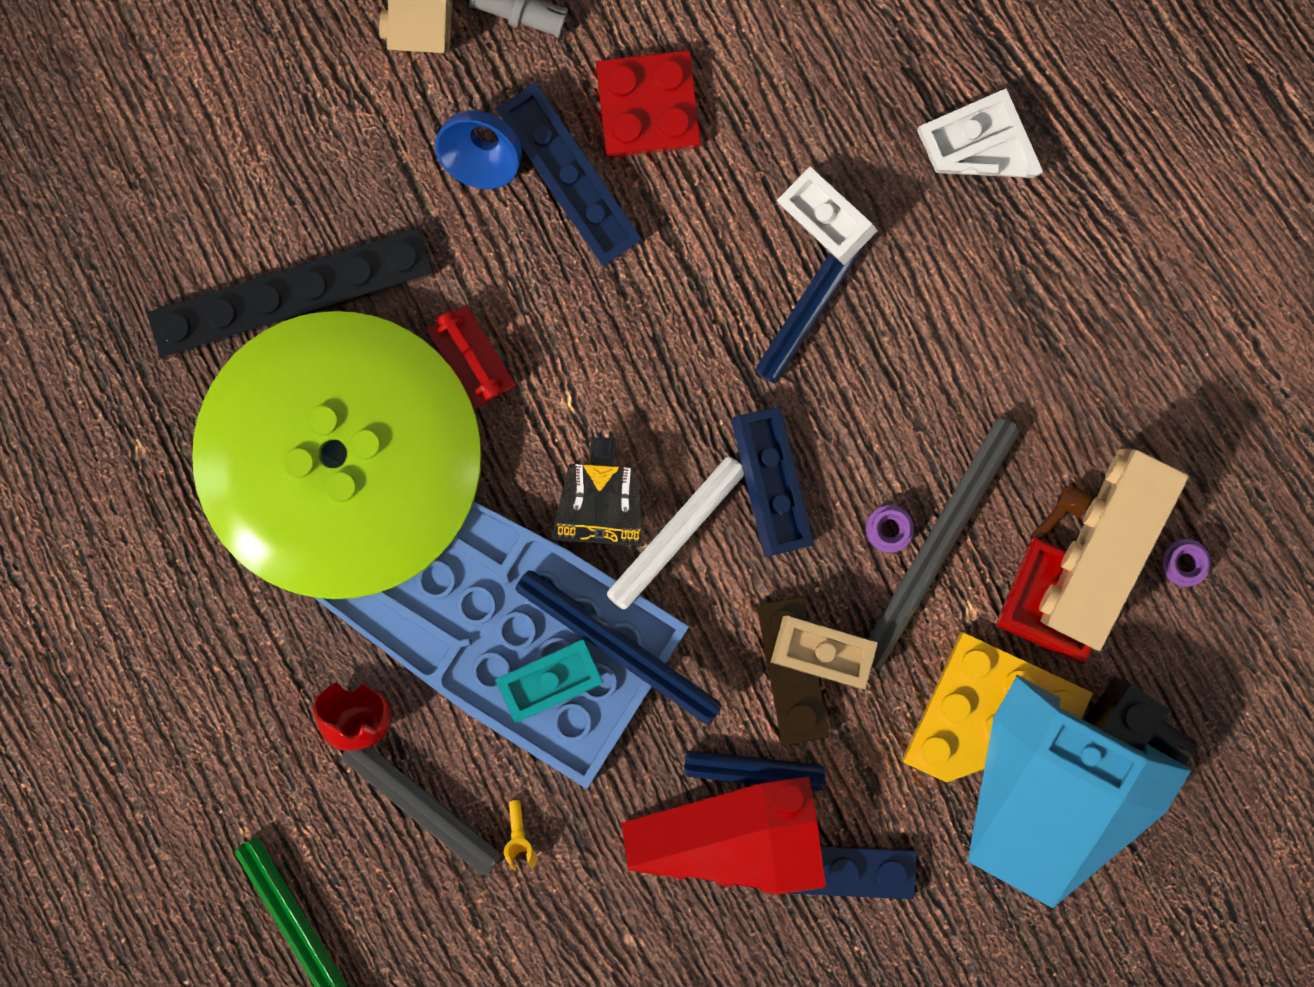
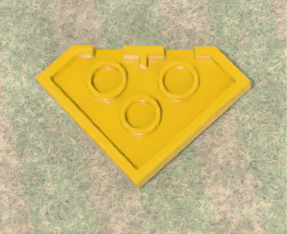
[901,632,1093,783]

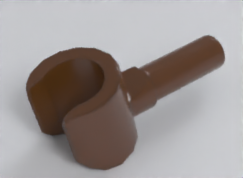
[1031,486,1091,540]

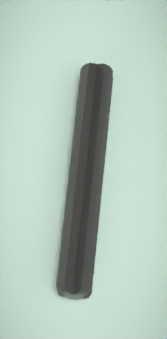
[341,746,501,875]

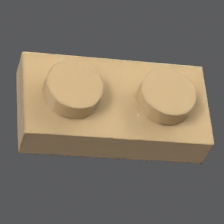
[770,616,878,689]

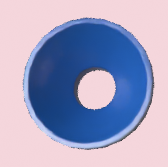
[435,110,522,189]

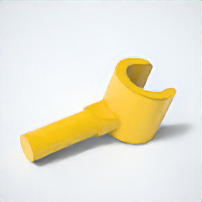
[504,800,537,871]

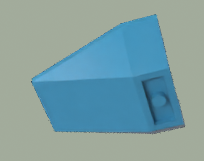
[968,675,1191,908]

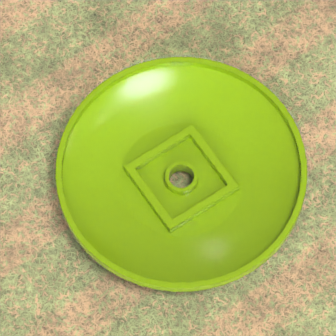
[192,311,482,599]

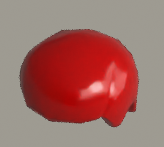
[312,683,392,751]

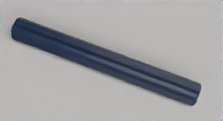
[515,570,721,724]

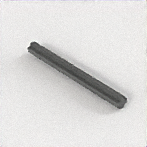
[867,417,1020,670]

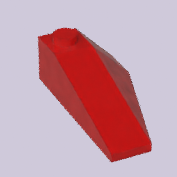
[622,777,826,895]

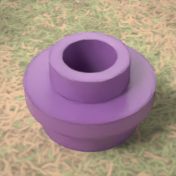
[866,505,914,553]
[1161,539,1211,587]

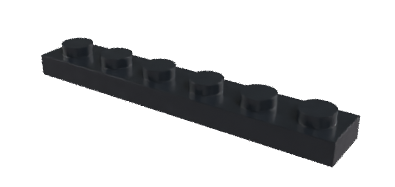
[146,228,434,359]

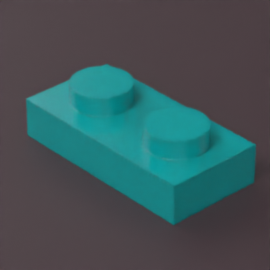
[495,639,604,724]

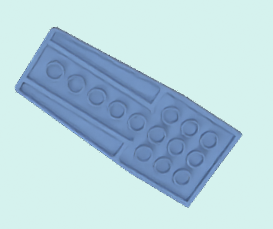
[313,440,689,789]

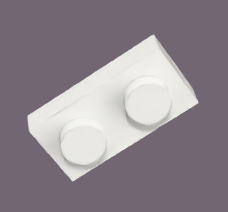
[777,167,878,265]

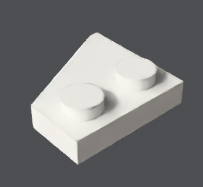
[917,89,1043,178]

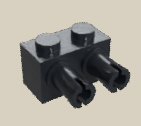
[1084,676,1197,765]

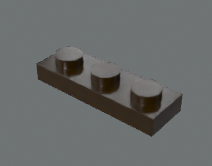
[756,596,829,746]

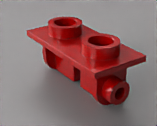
[426,305,516,410]

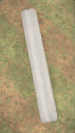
[607,456,744,610]

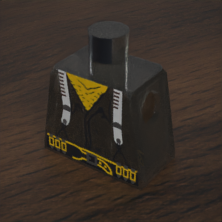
[552,437,644,546]

